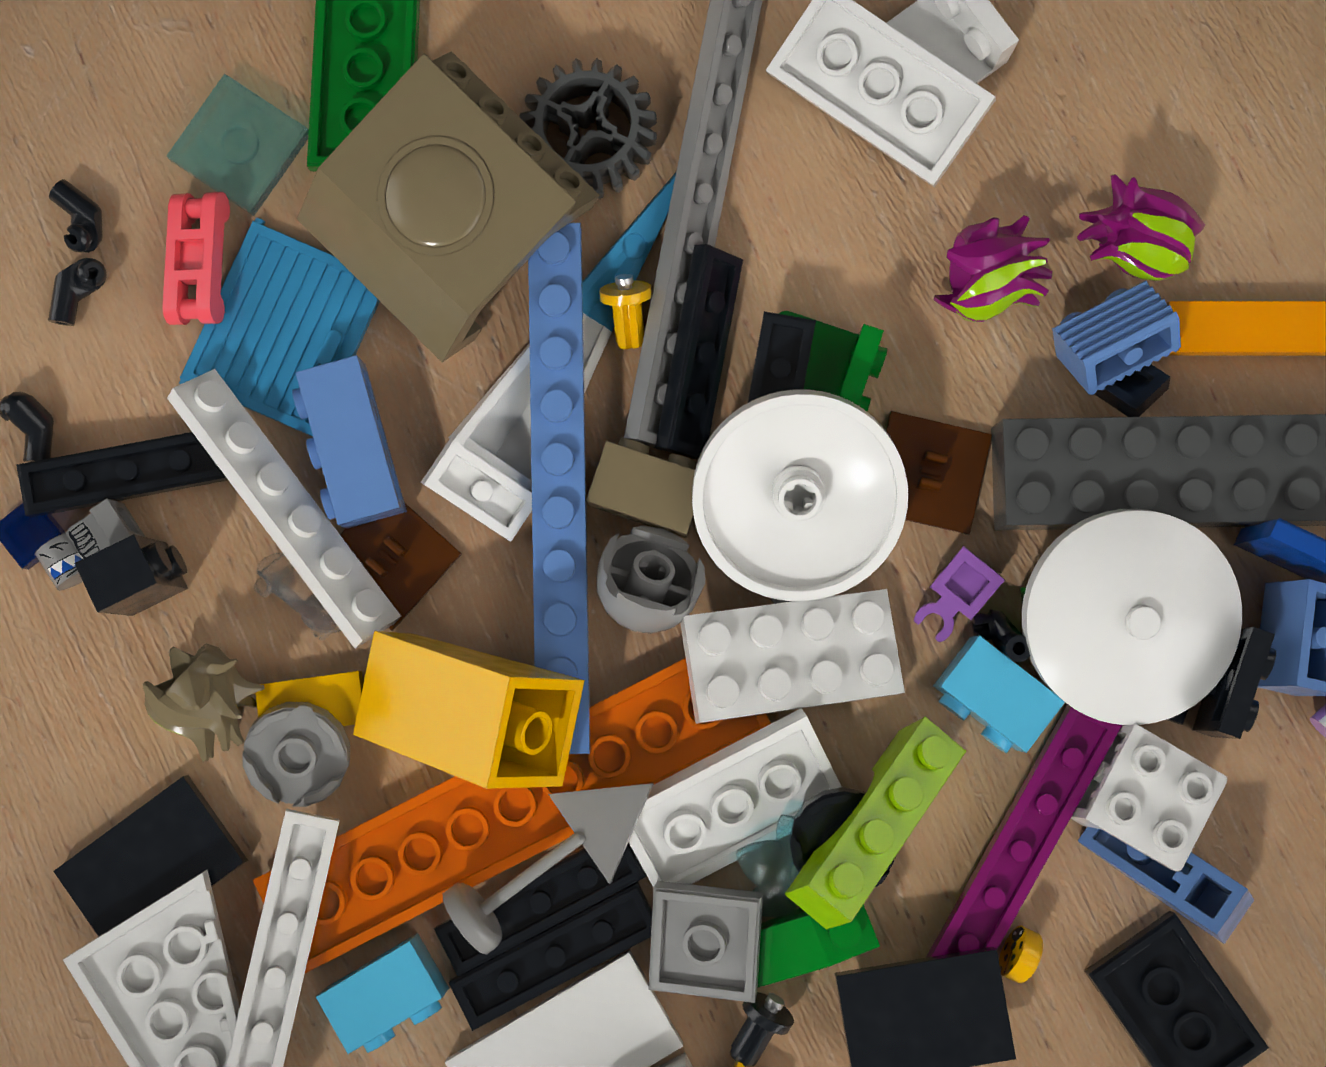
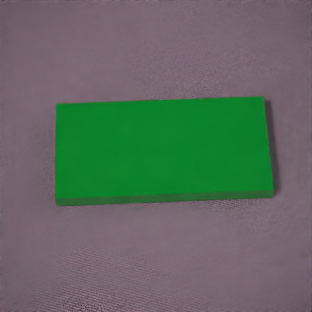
[307,0,420,172]

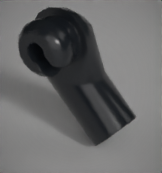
[49,179,102,253]
[48,258,106,326]
[0,392,54,462]
[972,609,1030,662]

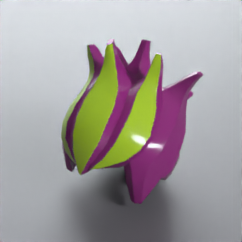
[1077,174,1205,281]
[933,215,1052,322]

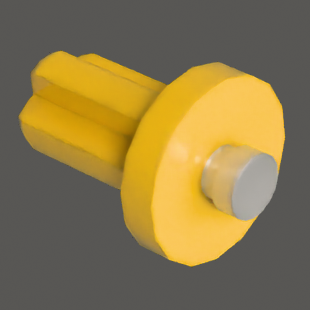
[599,274,652,349]

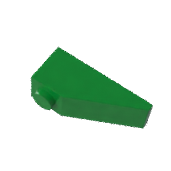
[758,904,880,988]

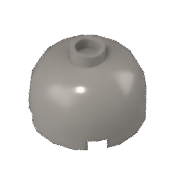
[596,526,705,634]

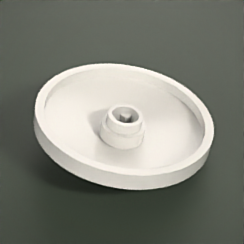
[692,390,908,601]
[1022,509,1242,725]

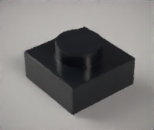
[1095,364,1170,417]

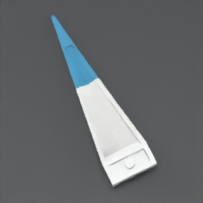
[420,173,676,542]

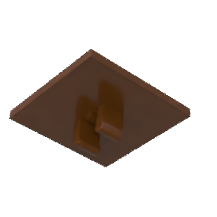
[886,411,992,535]
[340,502,462,631]

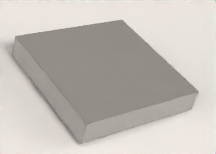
[648,881,763,1003]

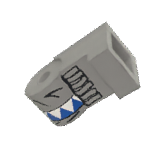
[35,498,145,591]

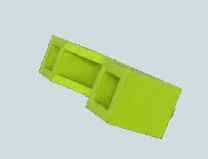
[785,716,966,929]

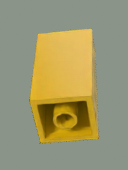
[353,631,585,789]

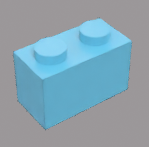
[933,636,1065,754]
[316,933,449,1054]

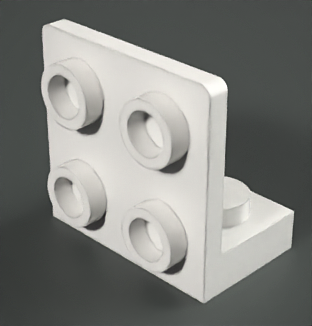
[887,0,1019,84]
[1071,724,1227,872]

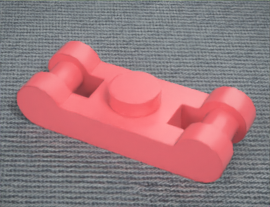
[162,192,230,325]

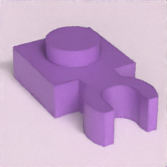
[914,545,1005,642]

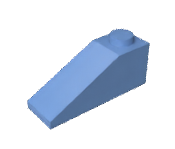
[1078,827,1254,944]

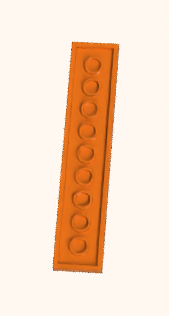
[253,658,771,973]

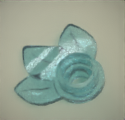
[736,815,799,917]

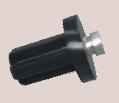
[730,992,794,1067]

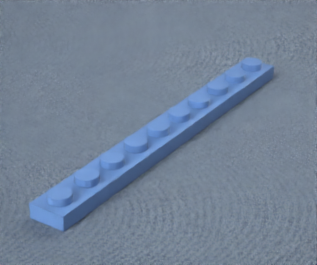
[528,223,591,754]

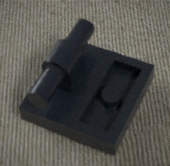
[1166,627,1276,739]

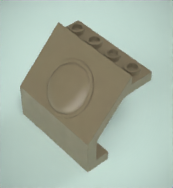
[297,51,600,362]

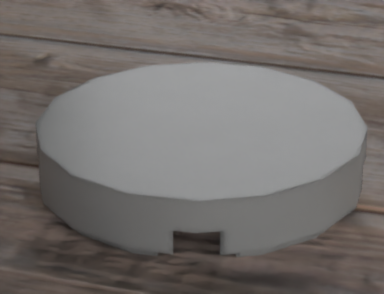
[242,702,350,807]

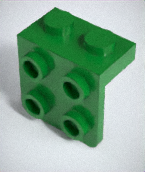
[779,311,888,411]

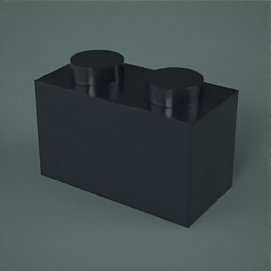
[74,534,188,616]

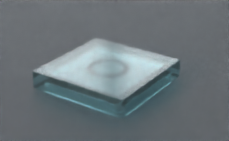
[166,73,309,216]

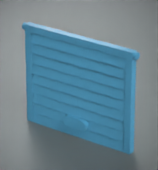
[179,217,380,437]

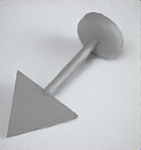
[443,783,653,955]

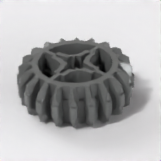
[519,58,657,199]

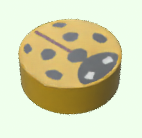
[999,925,1043,984]

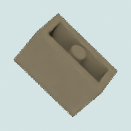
[586,437,697,538]

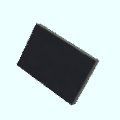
[53,775,248,936]
[1084,911,1269,1067]
[834,947,1016,1067]

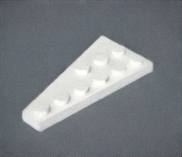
[63,869,240,1067]

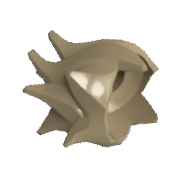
[143,644,265,762]

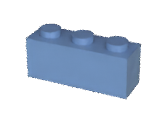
[292,355,407,529]

